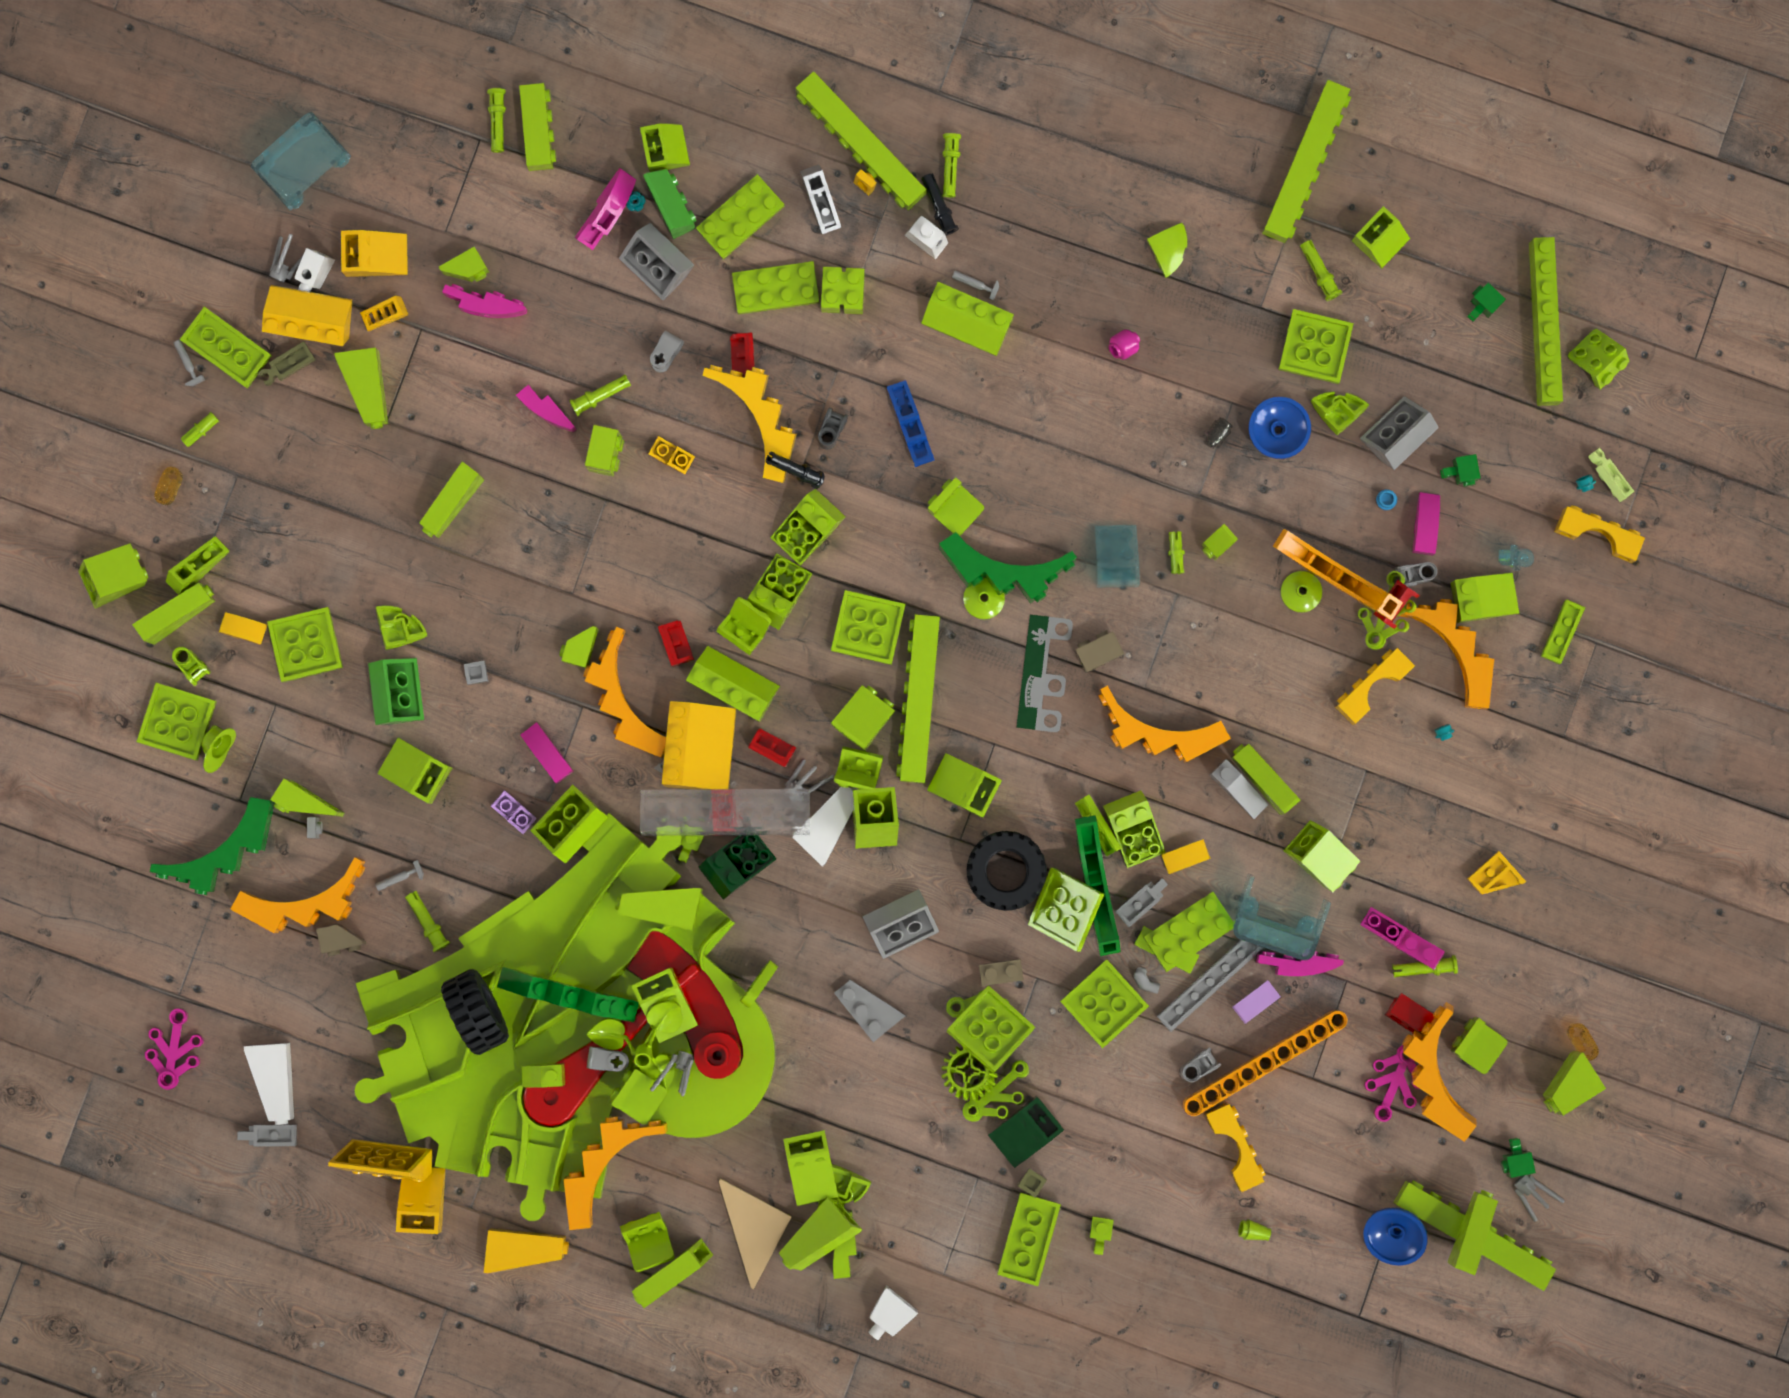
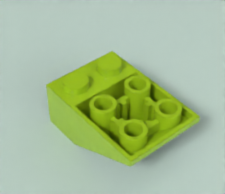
[770,489,845,566]
[747,554,812,630]
[377,737,452,804]
[927,753,1002,818]
[1103,790,1166,868]
[631,967,698,1043]
[783,1130,838,1206]

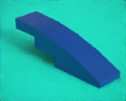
[887,380,935,467]

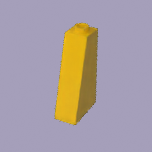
[483,1228,569,1273]

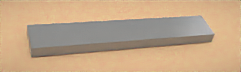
[1156,932,1264,1032]

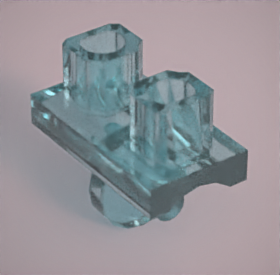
[1499,545,1535,571]

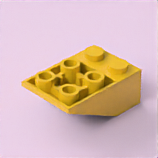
[341,230,408,277]
[396,1167,446,1234]

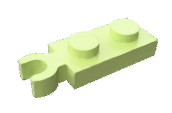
[1588,448,1635,502]

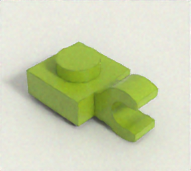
[678,825,705,863]
[1089,1216,1114,1255]

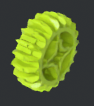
[941,1046,998,1101]

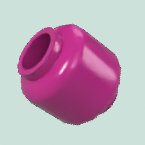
[1108,329,1140,360]

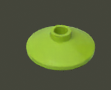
[1281,571,1322,613]
[963,578,1005,619]

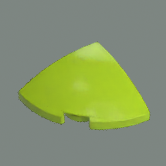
[1147,223,1187,278]
[1311,392,1369,435]
[376,606,427,650]
[818,1164,871,1207]

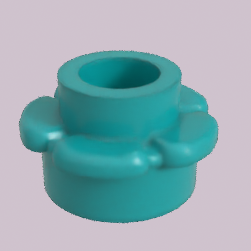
[626,191,646,212]
[1576,475,1596,492]
[1434,724,1455,741]

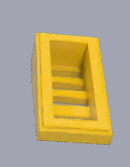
[360,296,408,331]

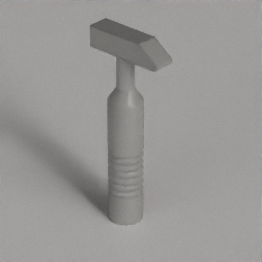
[952,270,999,300]
[173,340,205,387]
[375,860,424,891]

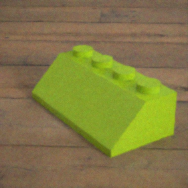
[921,282,1014,356]
[686,646,780,722]

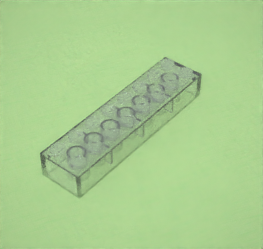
[640,789,810,836]

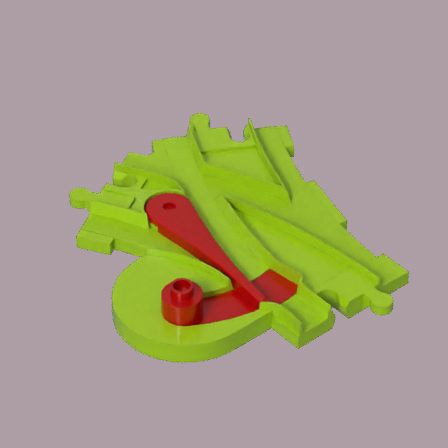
[354,813,775,1221]

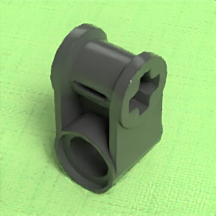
[818,407,849,450]

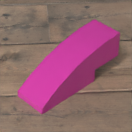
[516,385,576,432]
[1412,492,1440,556]
[520,722,574,784]

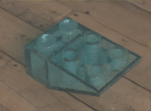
[1095,525,1140,588]

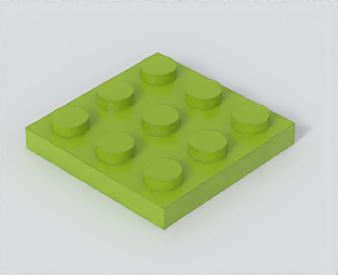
[1278,309,1354,384]
[831,590,906,665]
[267,607,343,683]
[136,683,217,761]
[1028,868,1104,952]
[1060,959,1149,1049]
[946,985,1036,1074]

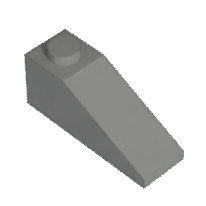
[800,165,841,234]
[1209,759,1269,819]

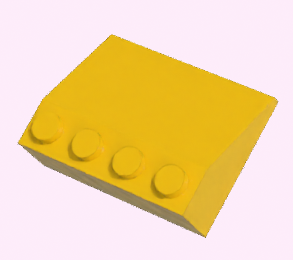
[662,701,736,792]
[328,1139,432,1182]

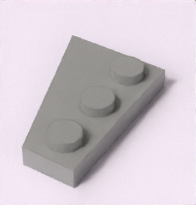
[834,980,906,1042]

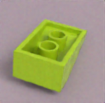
[1450,573,1519,623]
[270,778,345,817]

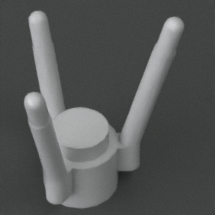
[269,234,304,283]
[782,759,835,802]
[650,1051,694,1097]
[1514,1175,1565,1222]

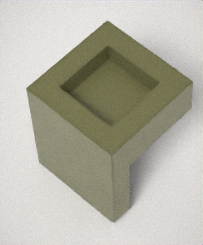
[1017,1168,1047,1198]

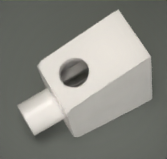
[905,216,948,260]
[295,248,335,292]
[868,1285,918,1340]

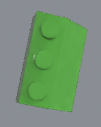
[643,169,697,239]
[368,658,424,725]

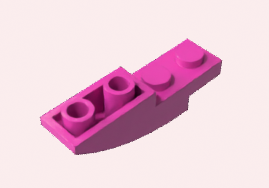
[575,168,636,250]
[442,284,528,318]
[1360,907,1445,970]
[1256,950,1344,976]

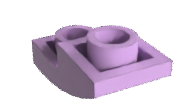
[491,790,537,834]
[1232,980,1281,1024]

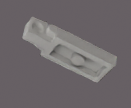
[1115,878,1168,927]
[237,1124,297,1147]

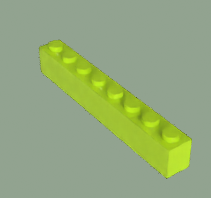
[796,71,926,211]
[1262,80,1351,243]
[1529,237,1563,406]
[896,615,940,784]
[1393,1180,1556,1291]

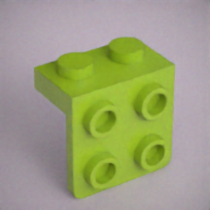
[1568,329,1630,390]
[928,477,984,536]
[716,597,772,655]
[834,746,884,790]
[1450,1017,1508,1074]
[609,1067,668,1125]
[620,1212,675,1272]

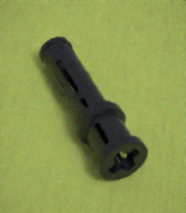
[921,173,959,236]
[766,451,825,489]

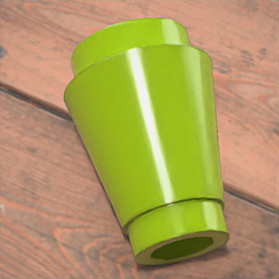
[1238,1219,1271,1241]

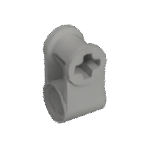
[650,331,684,373]
[1395,562,1437,587]
[586,1046,629,1072]
[1180,1047,1221,1082]

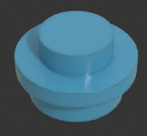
[1376,489,1397,510]

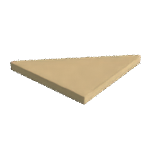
[719,1178,792,1289]

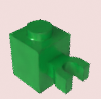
[1467,283,1506,322]
[1440,454,1481,487]
[1501,1138,1536,1178]

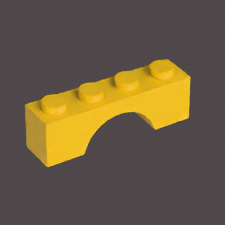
[1554,505,1645,563]
[1335,648,1415,725]
[1205,1103,1265,1192]

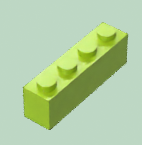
[519,83,557,171]

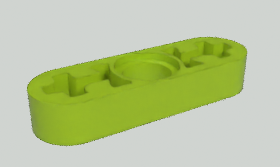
[740,960,778,1008]

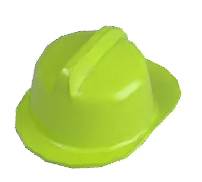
[201,725,236,773]

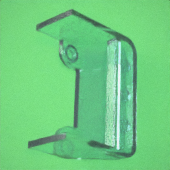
[1233,873,1331,960]

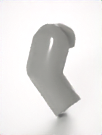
[1134,967,1160,994]

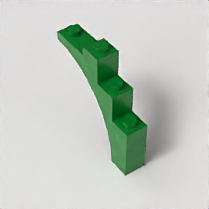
[938,532,1077,604]
[150,797,275,895]
[1075,815,1121,956]
[497,967,639,1022]

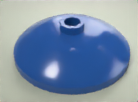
[1248,397,1311,459]
[1363,1207,1428,1266]

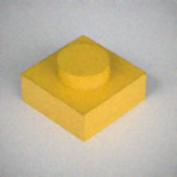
[853,169,877,196]

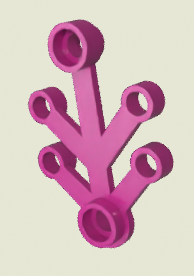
[145,1008,204,1090]
[1364,1045,1420,1122]

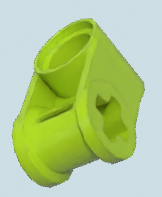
[172,647,211,686]

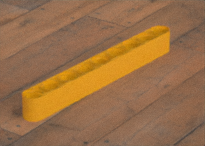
[1182,1010,1348,1116]

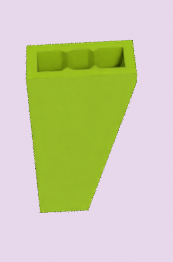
[335,347,388,429]
[419,461,484,538]
[132,583,215,645]
[1231,744,1301,815]
[615,888,702,930]
[1447,1190,1498,1276]
[779,1197,862,1271]
[631,1238,713,1308]

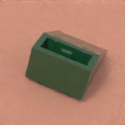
[698,826,777,900]
[988,1095,1064,1168]

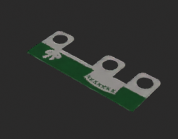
[1016,615,1073,732]

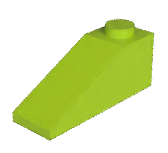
[165,536,229,595]

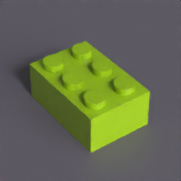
[530,784,608,864]

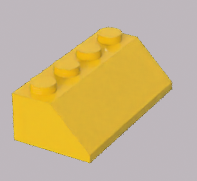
[262,285,352,346]

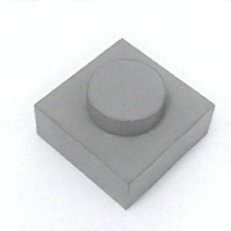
[464,661,489,685]
[307,817,323,839]

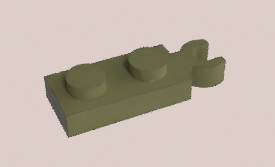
[258,341,316,386]

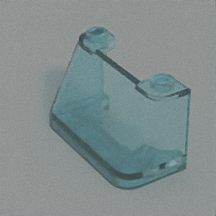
[251,112,351,211]

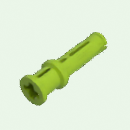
[487,88,506,153]
[942,133,961,198]
[1300,240,1343,302]
[569,374,631,417]
[405,891,450,953]
[1392,955,1458,978]

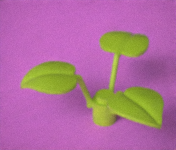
[587,1001,683,1090]

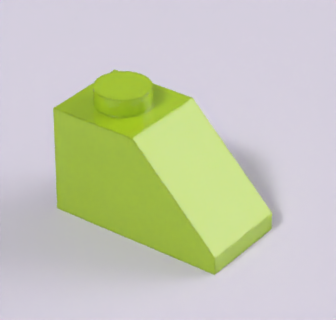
[439,246,489,282]
[1202,524,1238,560]
[559,626,599,668]
[521,1063,565,1087]

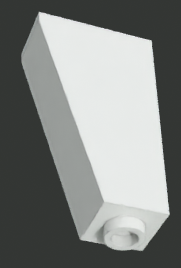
[792,786,857,867]
[244,1043,294,1125]

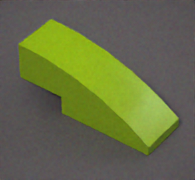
[833,1210,857,1279]

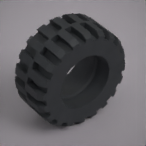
[966,831,1047,911]
[441,969,509,1055]

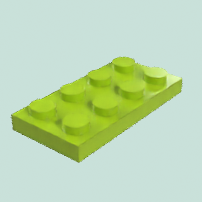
[696,174,785,260]
[732,261,819,315]
[180,307,272,389]
[1143,892,1236,972]
[997,1192,1061,1286]

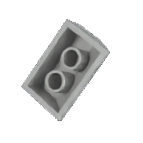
[619,223,694,300]
[1360,396,1439,470]
[862,889,939,959]

